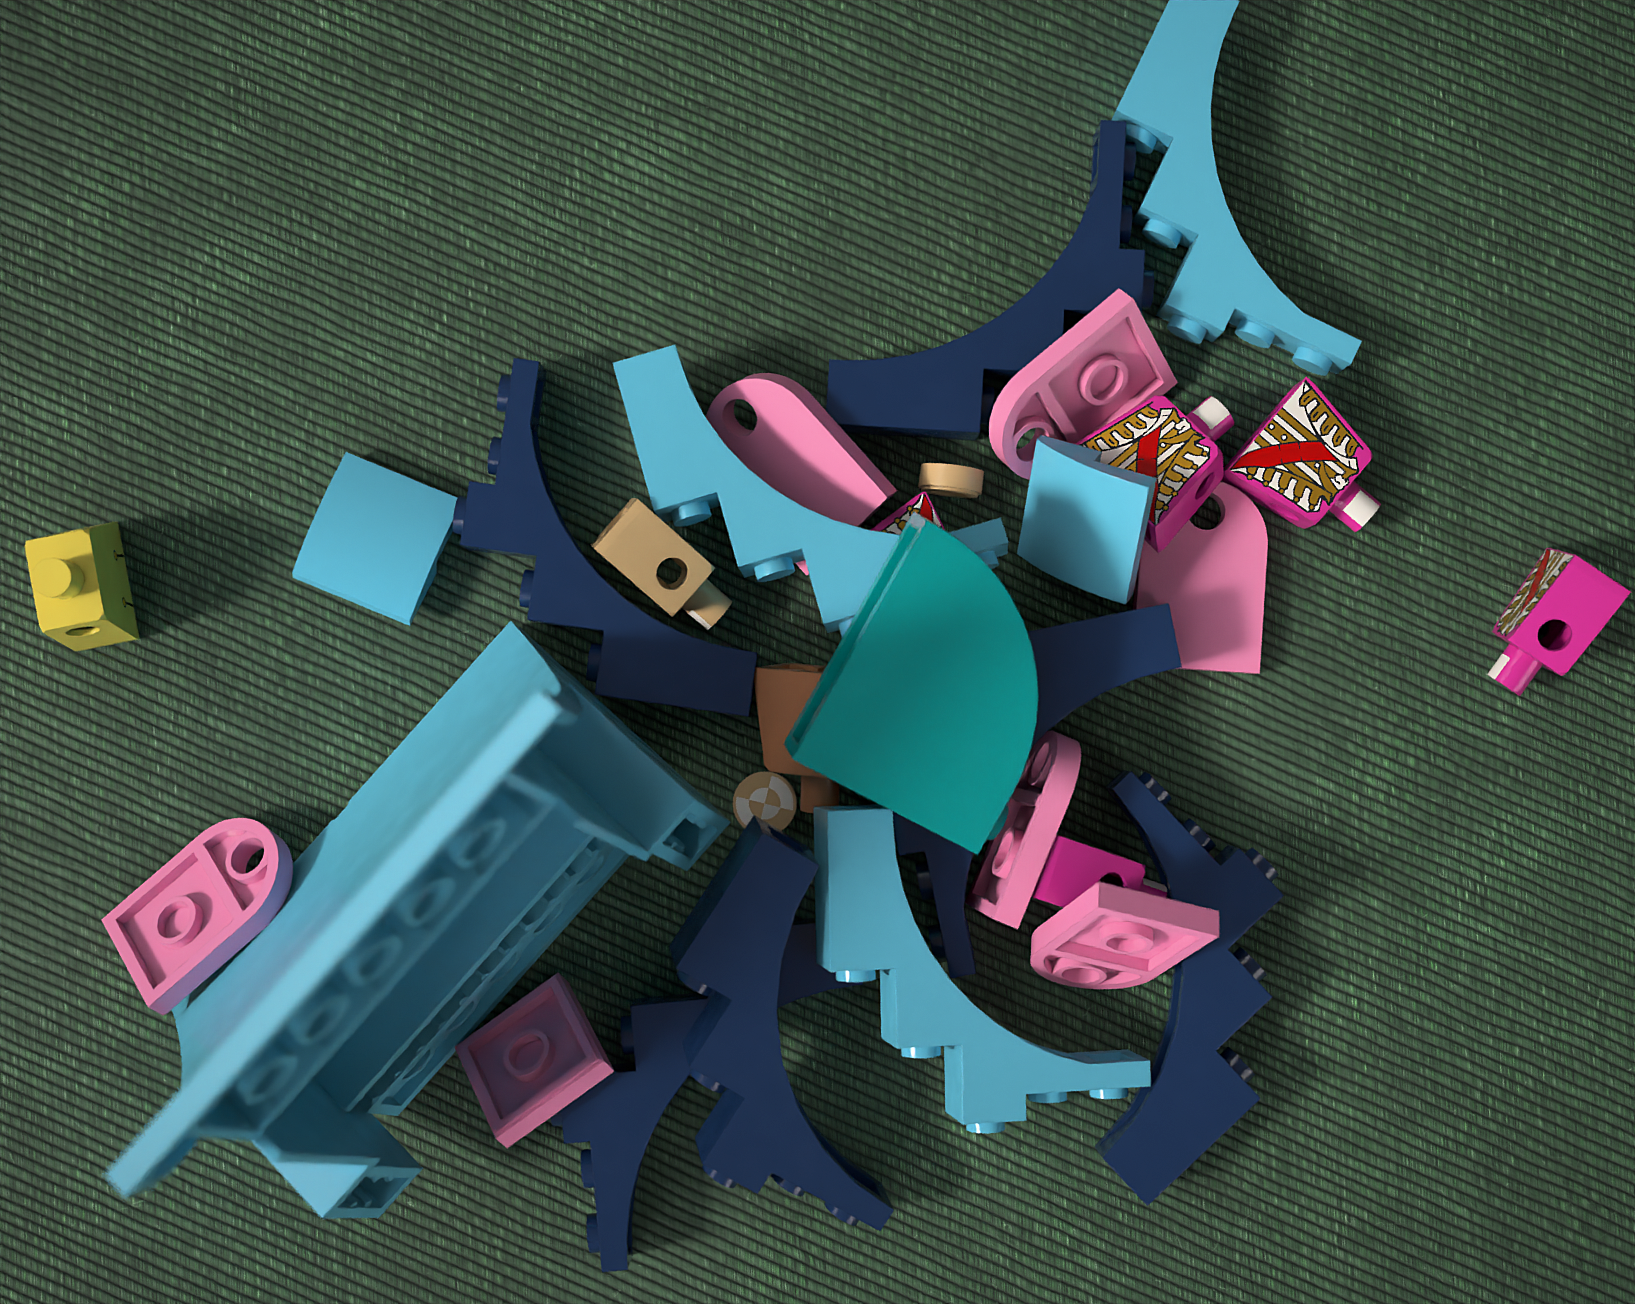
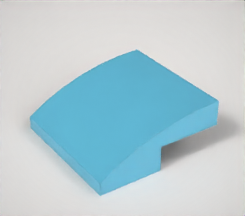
[1017,435,1157,605]
[292,452,457,626]

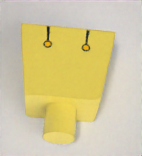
[25,522,139,651]

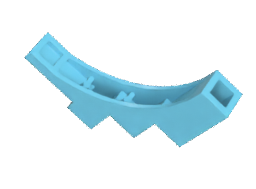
[1112,0,1362,376]
[613,345,1008,638]
[813,804,1151,1133]

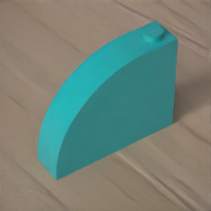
[783,511,1038,855]

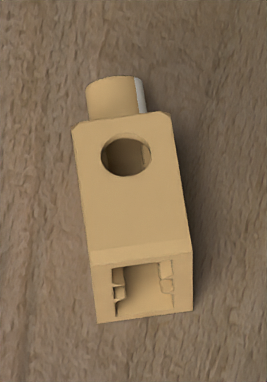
[591,498,732,630]

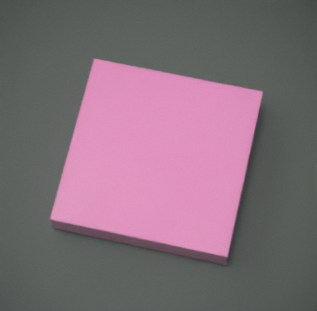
[455,973,614,1148]

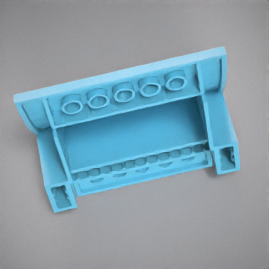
[105,621,730,1219]

